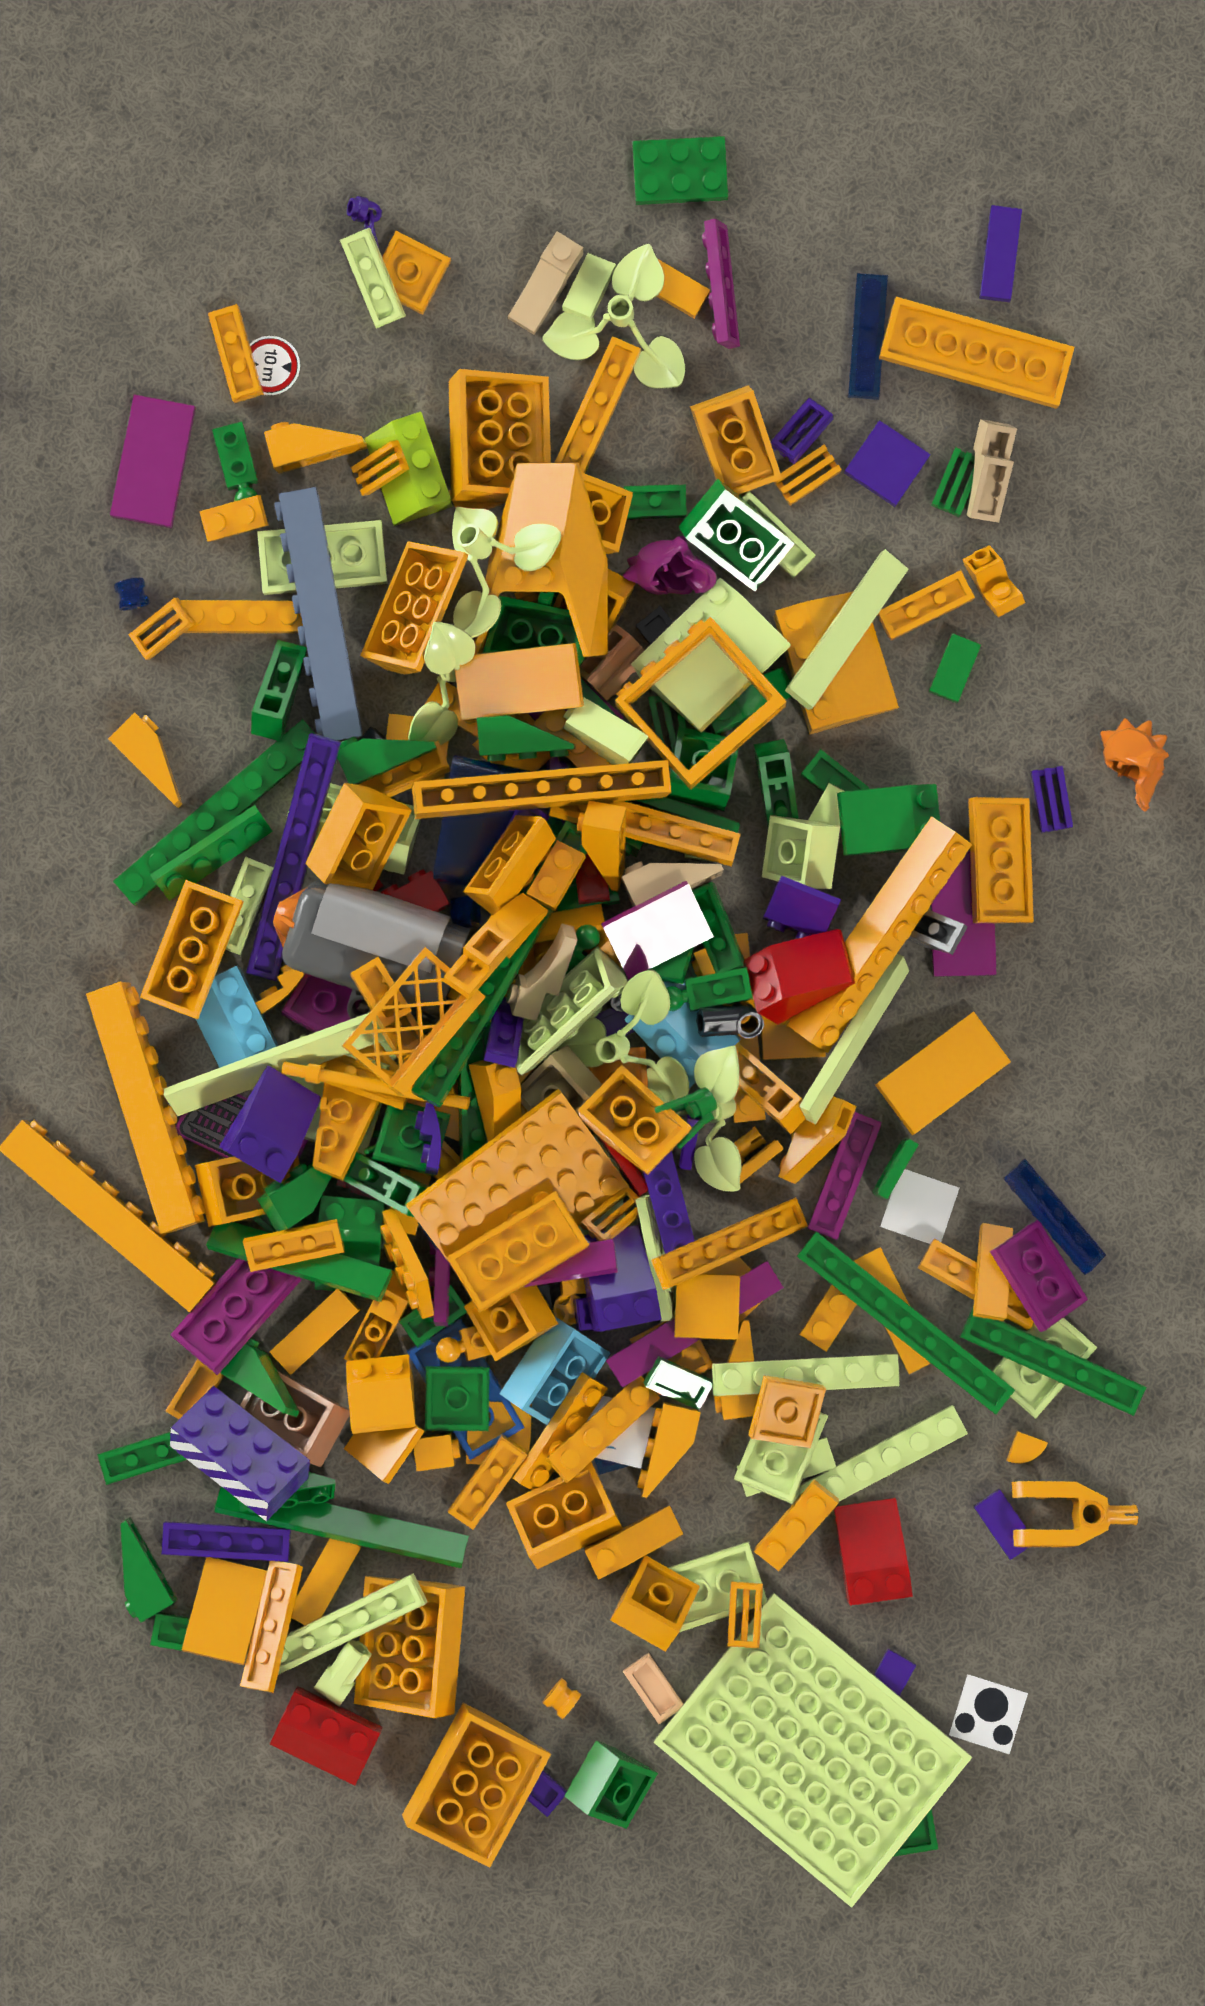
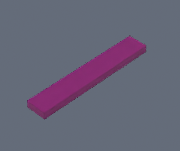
[606,1260,784,1387]

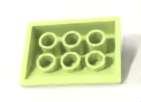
[631,578,791,732]
[516,946,628,1075]

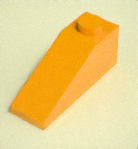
[264,422,368,474]
[108,712,182,808]
[577,800,626,891]
[735,1043,806,1134]
[469,1060,521,1142]
[714,1319,759,1420]
[585,1505,683,1580]

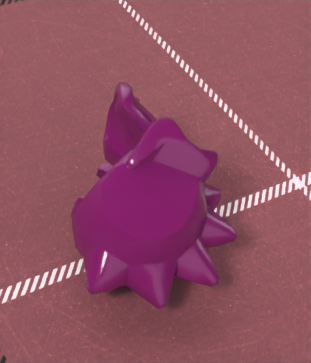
[623,536,717,595]

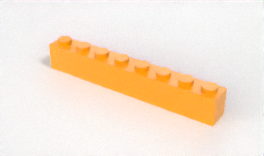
[412,760,671,819]
[787,817,972,1053]
[86,981,205,1234]
[0,1119,217,1312]

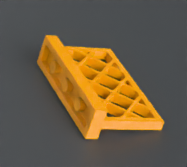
[342,947,486,1096]

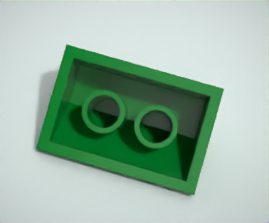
[483,595,585,666]

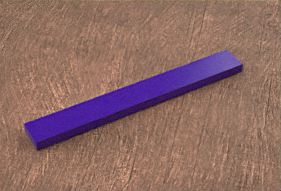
[246,733,341,981]

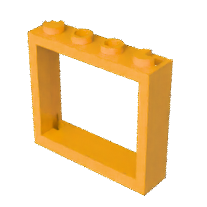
[615,617,787,790]

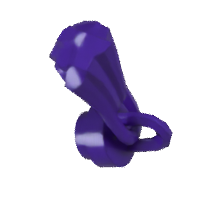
[347,196,382,248]

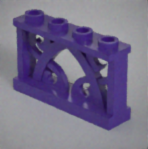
[642,1151,695,1254]

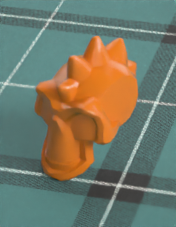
[1100,718,1169,812]

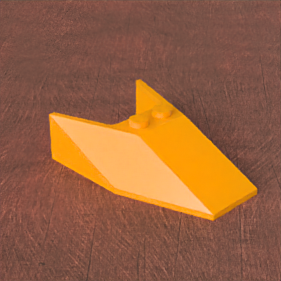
[474,463,608,657]

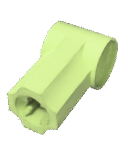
[313,1640,372,1706]

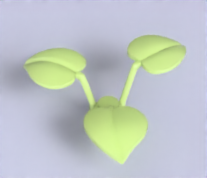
[542,244,685,388]
[452,507,561,638]
[408,622,475,745]
[557,970,689,1114]
[650,1046,741,1192]

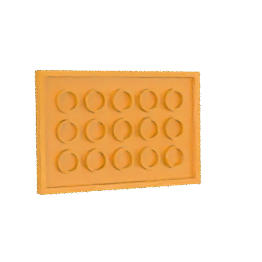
[406,1089,629,1261]

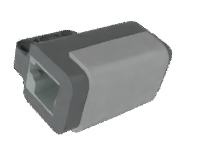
[273,880,470,1036]

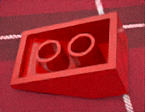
[744,929,855,1025]
[834,1498,913,1606]

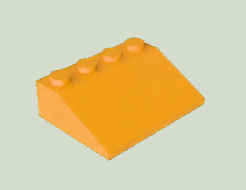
[449,369,551,503]
[360,542,469,675]
[773,591,899,735]
[354,1576,465,1718]
[402,1703,551,1868]

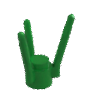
[654,1087,717,1149]

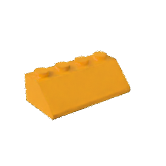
[140,880,244,1019]

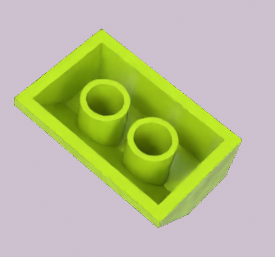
[364,411,453,526]

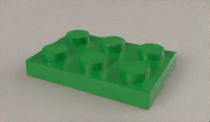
[632,136,728,205]

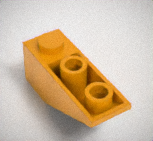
[778,1096,857,1184]
[343,1270,409,1361]
[637,1402,701,1498]

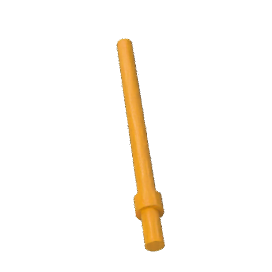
[282,1061,470,1110]

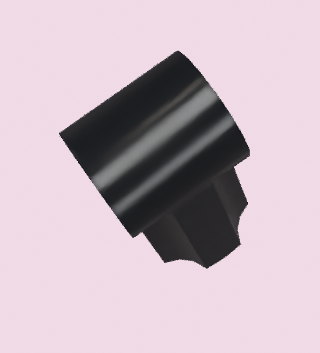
[696,1001,764,1039]

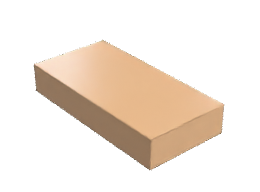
[623,1653,684,1724]

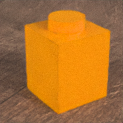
[414,1432,461,1471]

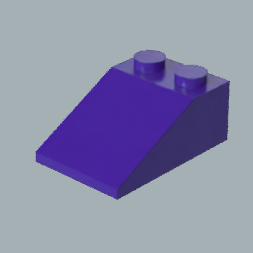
[762,875,841,939]
[219,1065,321,1183]
[583,1225,662,1332]

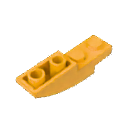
[444,893,548,1000]

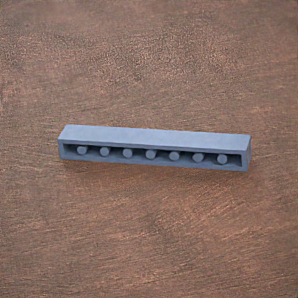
[274,487,363,741]

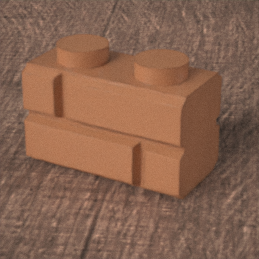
[579,624,645,701]

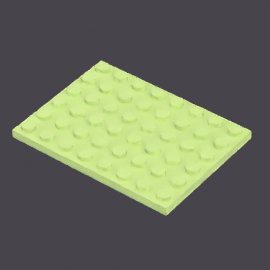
[654,1592,972,1908]

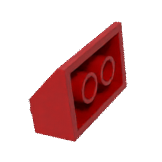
[270,1686,383,1786]

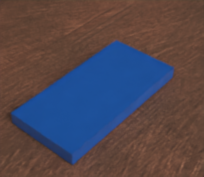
[407,1319,525,1460]

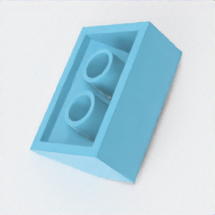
[196,966,279,1068]
[624,981,741,1088]
[499,1317,610,1425]

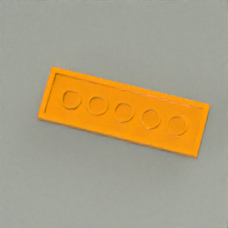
[879,297,1075,409]

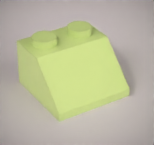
[762,815,840,889]

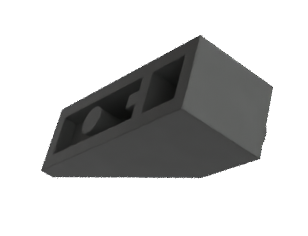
[907,909,968,955]

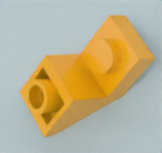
[962,545,1025,617]

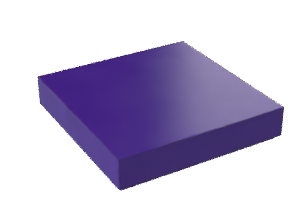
[844,420,931,507]

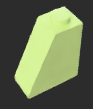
[563,697,648,765]

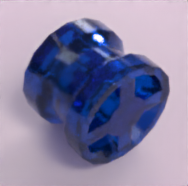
[114,577,150,611]

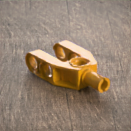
[1012,1481,1138,1547]

